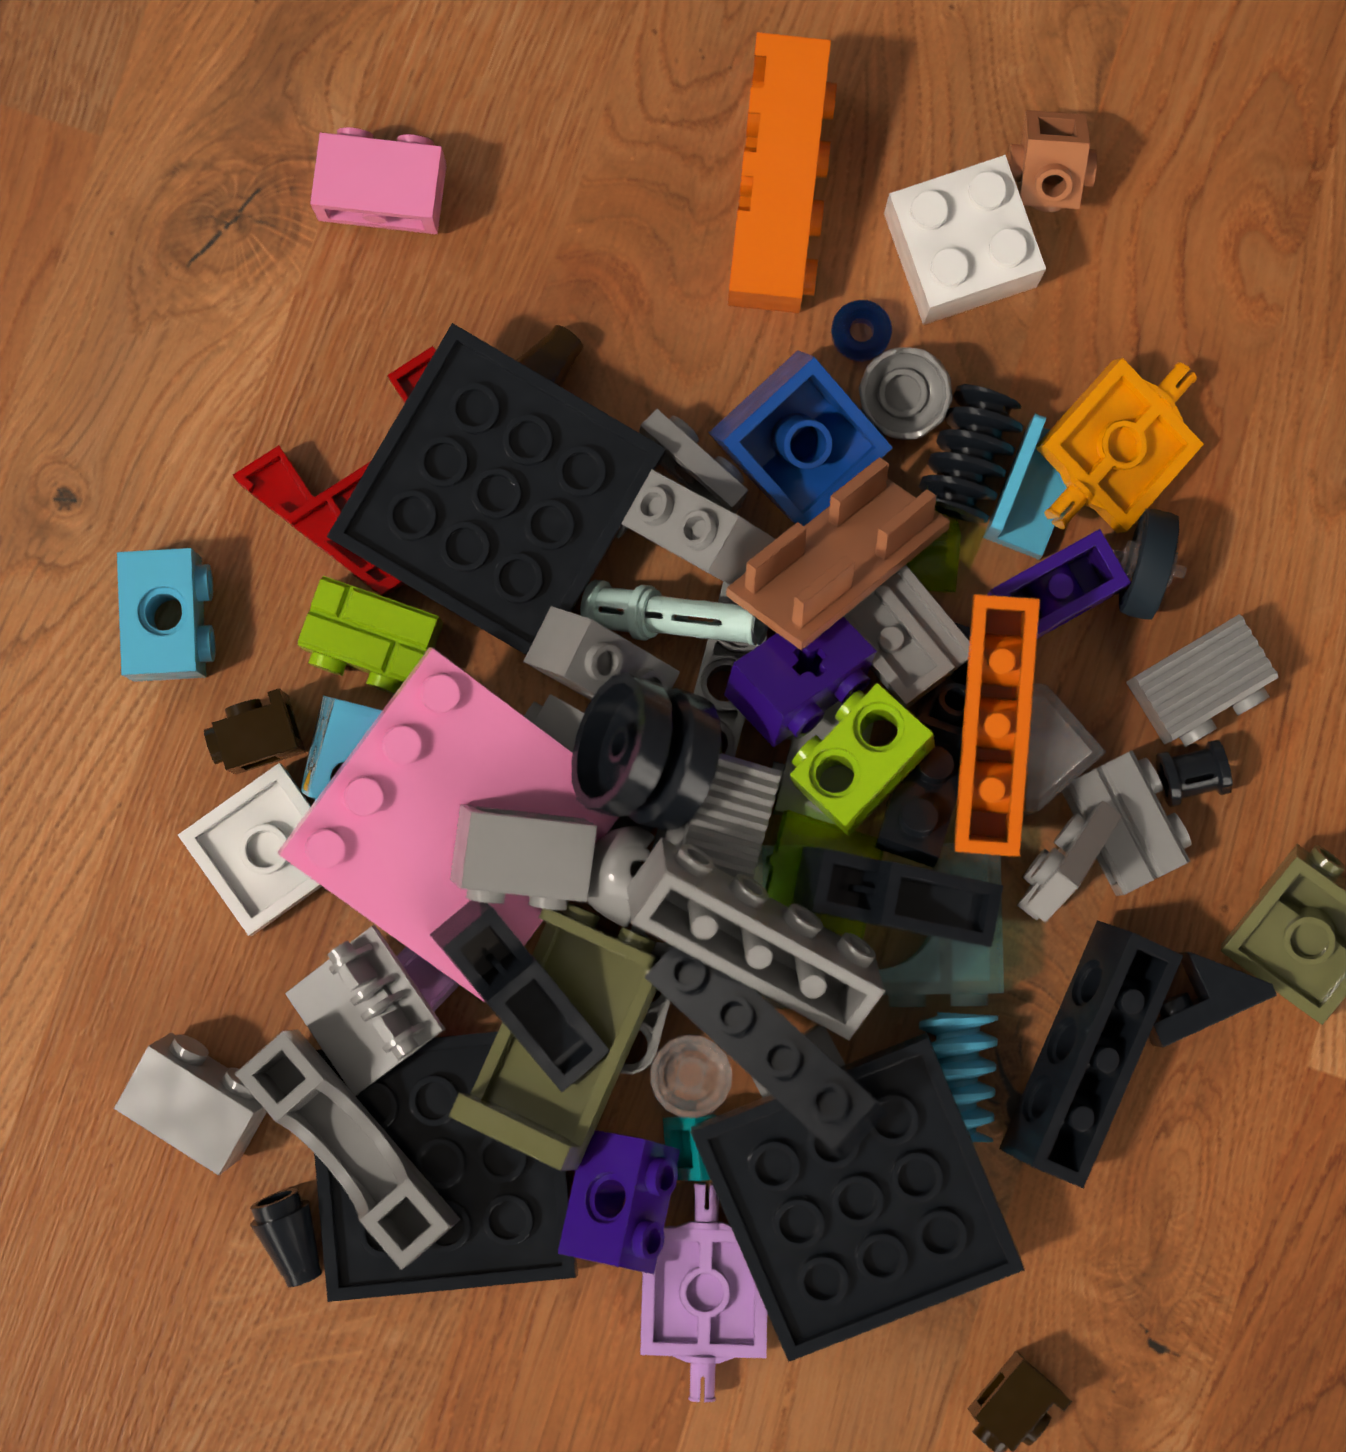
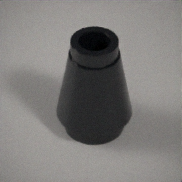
[250,1188,322,1287]

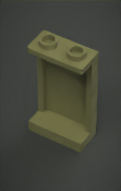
[449,902,662,1171]

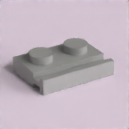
[843,565,969,709]

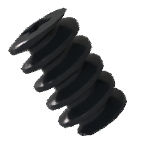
[919,384,1024,523]

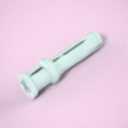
[580,580,768,646]

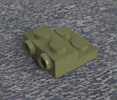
[1221,844,1346,1025]

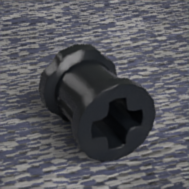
[1156,740,1233,807]

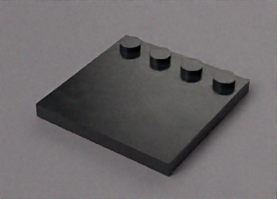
[327,323,666,655]
[314,1031,578,1302]
[691,1032,1025,1362]

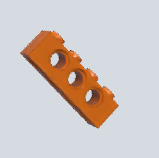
[954,595,1040,857]

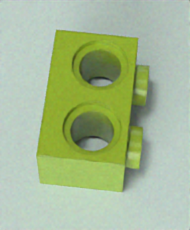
[790,683,935,836]

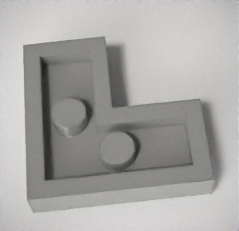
[1017,800,1123,923]

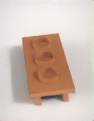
[726,457,950,651]

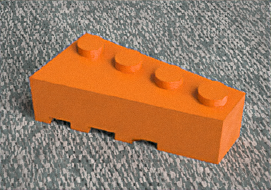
[728,32,837,313]

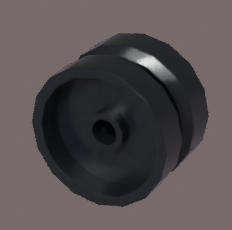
[572,673,721,831]

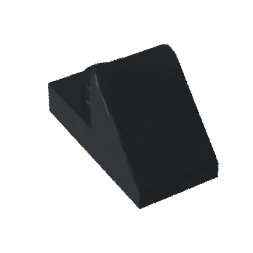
[1149,952,1277,1047]

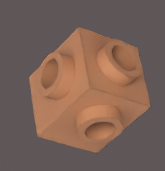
[1008,110,1097,212]

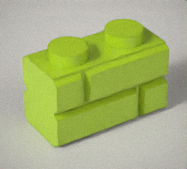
[297,576,443,694]

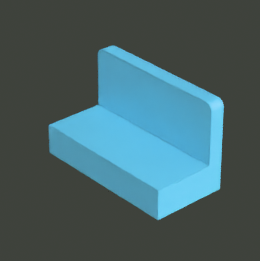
[983,413,1067,560]

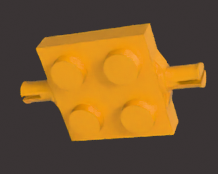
[1035,358,1204,533]

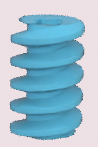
[919,1012,999,1142]

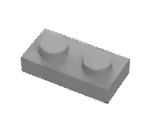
[639,409,748,514]

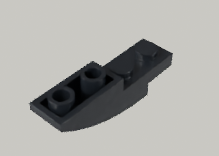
[874,622,970,868]

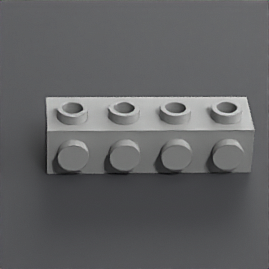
[627,838,885,1040]

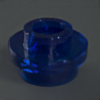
[831,300,892,361]

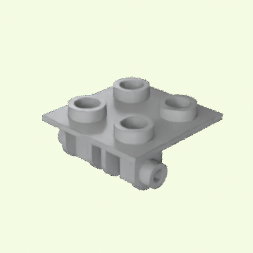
[285,925,445,1096]

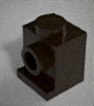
[204,689,306,775]
[967,1351,1072,1452]

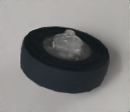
[1113,508,1187,620]

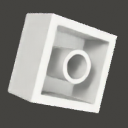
[884,155,1046,325]

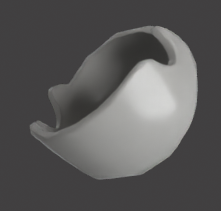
[859,347,953,440]
[587,826,655,928]

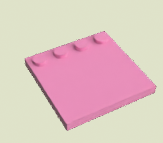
[277,647,619,1002]

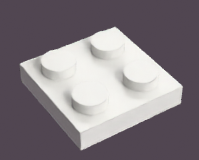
[178,763,322,936]

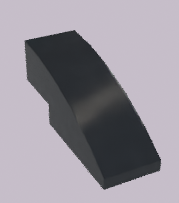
[792,846,1003,948]
[430,900,610,1092]

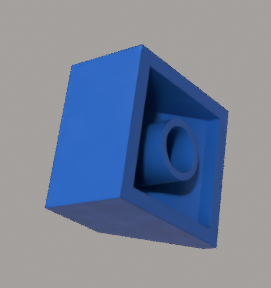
[708,350,893,526]

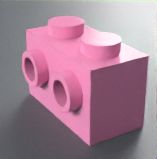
[310,127,447,235]

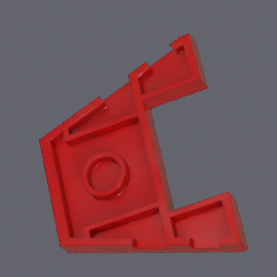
[233,346,436,597]

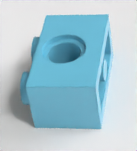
[117,548,215,682]

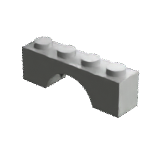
[235,1029,461,1270]

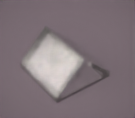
[1023,683,1106,818]

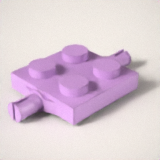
[640,1183,767,1402]

